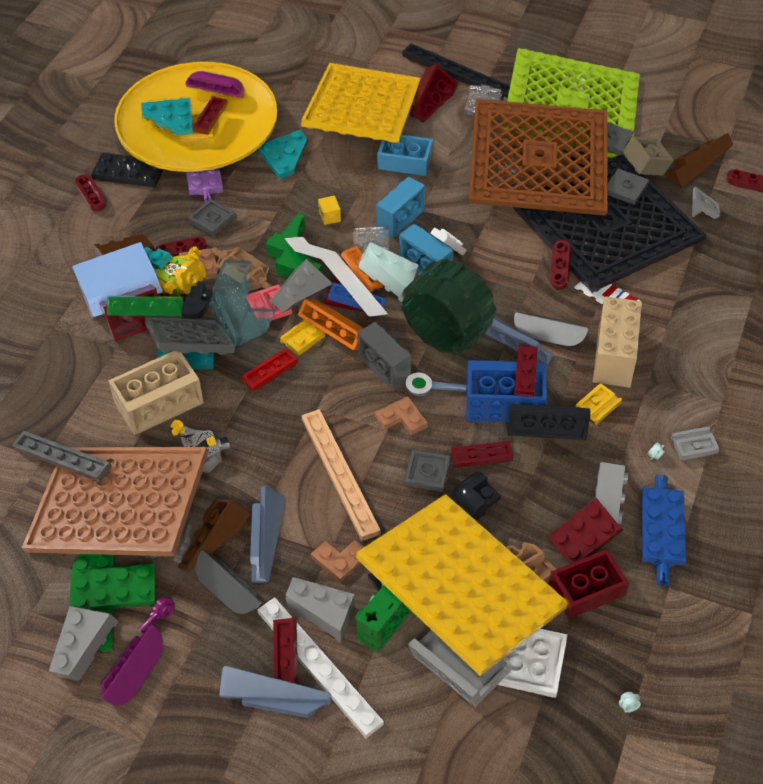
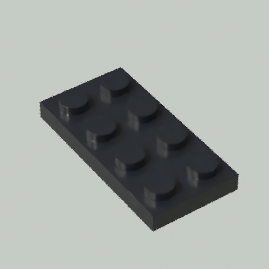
[91,152,164,188]
[508,404,591,440]

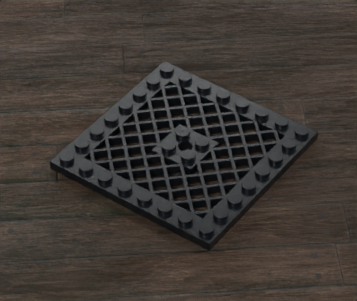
[512,154,706,293]

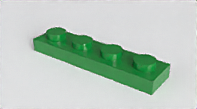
[107,296,183,316]

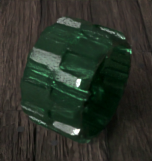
[400,259,497,355]

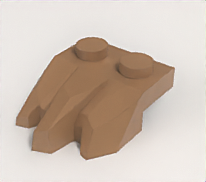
[506,542,557,583]

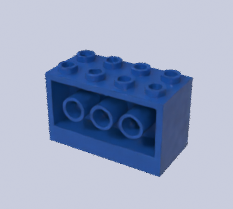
[466,360,547,422]

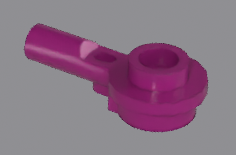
[138,597,175,634]

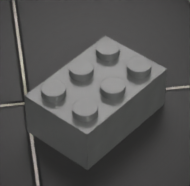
[357,322,411,391]

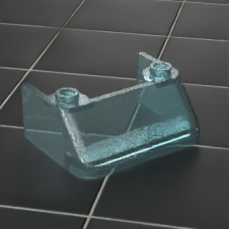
[210,260,275,348]

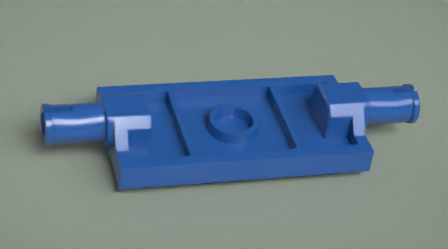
[641,474,686,586]

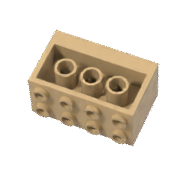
[592,297,642,388]
[108,351,204,436]

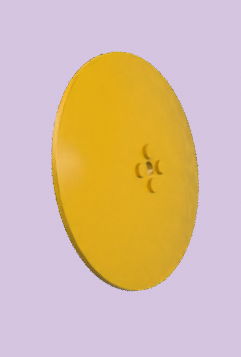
[114,62,277,172]

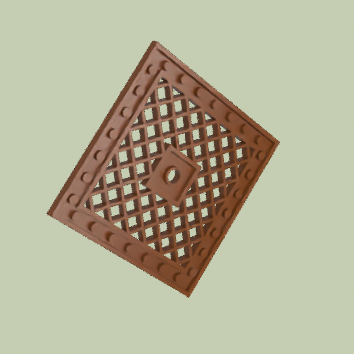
[468,99,608,216]

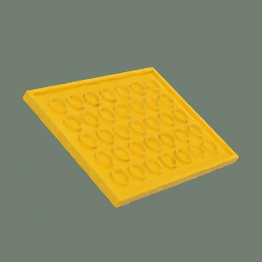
[301,63,421,143]
[355,494,568,676]

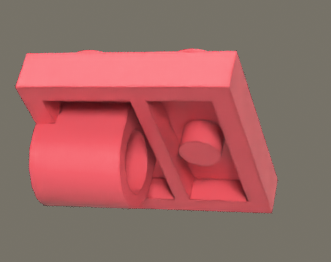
[245,284,293,325]

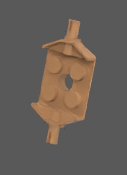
[211,246,272,292]

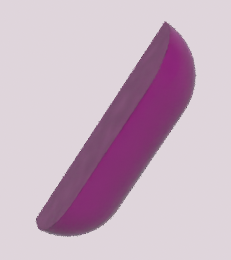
[186,71,245,98]
[100,625,163,705]

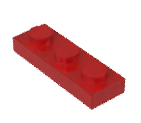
[241,348,298,392]

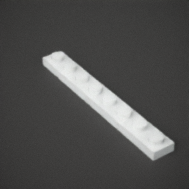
[257,597,384,738]

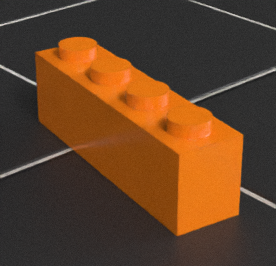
[298,299,364,350]

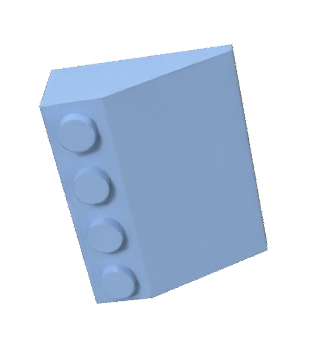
[72,242,163,317]

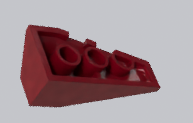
[411,64,459,123]

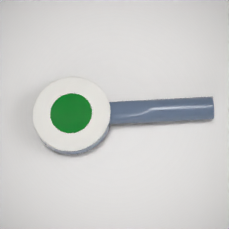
[405,373,467,396]

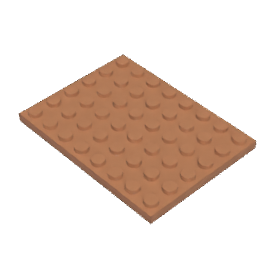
[22,447,209,556]

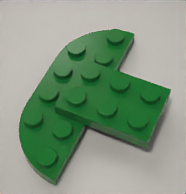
[70,554,156,652]

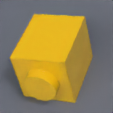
[318,195,341,225]

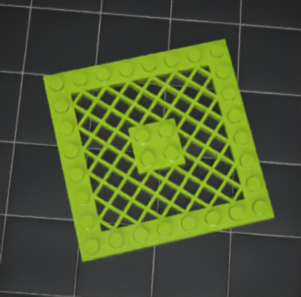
[500,48,640,158]

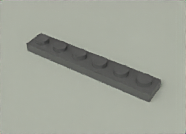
[12,431,112,483]

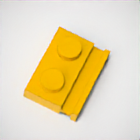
[280,320,326,356]
[575,383,622,425]

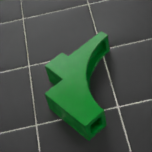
[266,213,322,279]

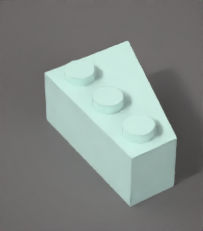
[358,242,418,302]

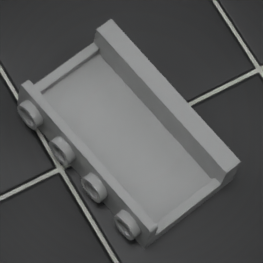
[408,630,512,707]

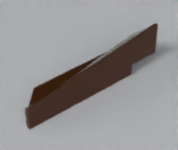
[665,133,733,188]

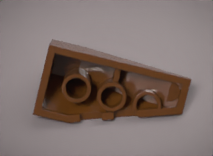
[178,498,250,572]

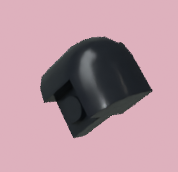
[181,281,213,319]
[451,472,501,521]

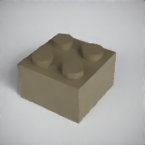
[623,136,674,175]

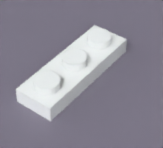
[431,227,467,256]

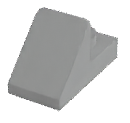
[692,187,720,220]

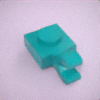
[144,247,173,270]

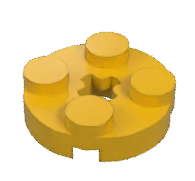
[174,259,206,295]

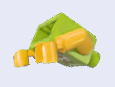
[153,247,202,297]

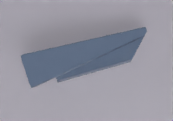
[474,308,554,365]
[250,486,286,583]
[219,666,332,718]

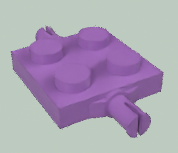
[186,168,223,202]

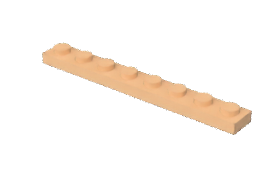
[301,409,381,541]

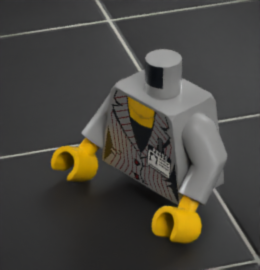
[171,420,230,473]

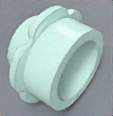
[647,442,665,460]
[619,692,641,713]

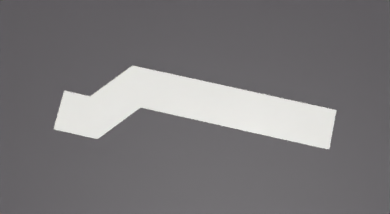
[284,237,388,316]

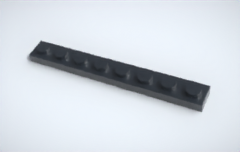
[402,43,510,99]

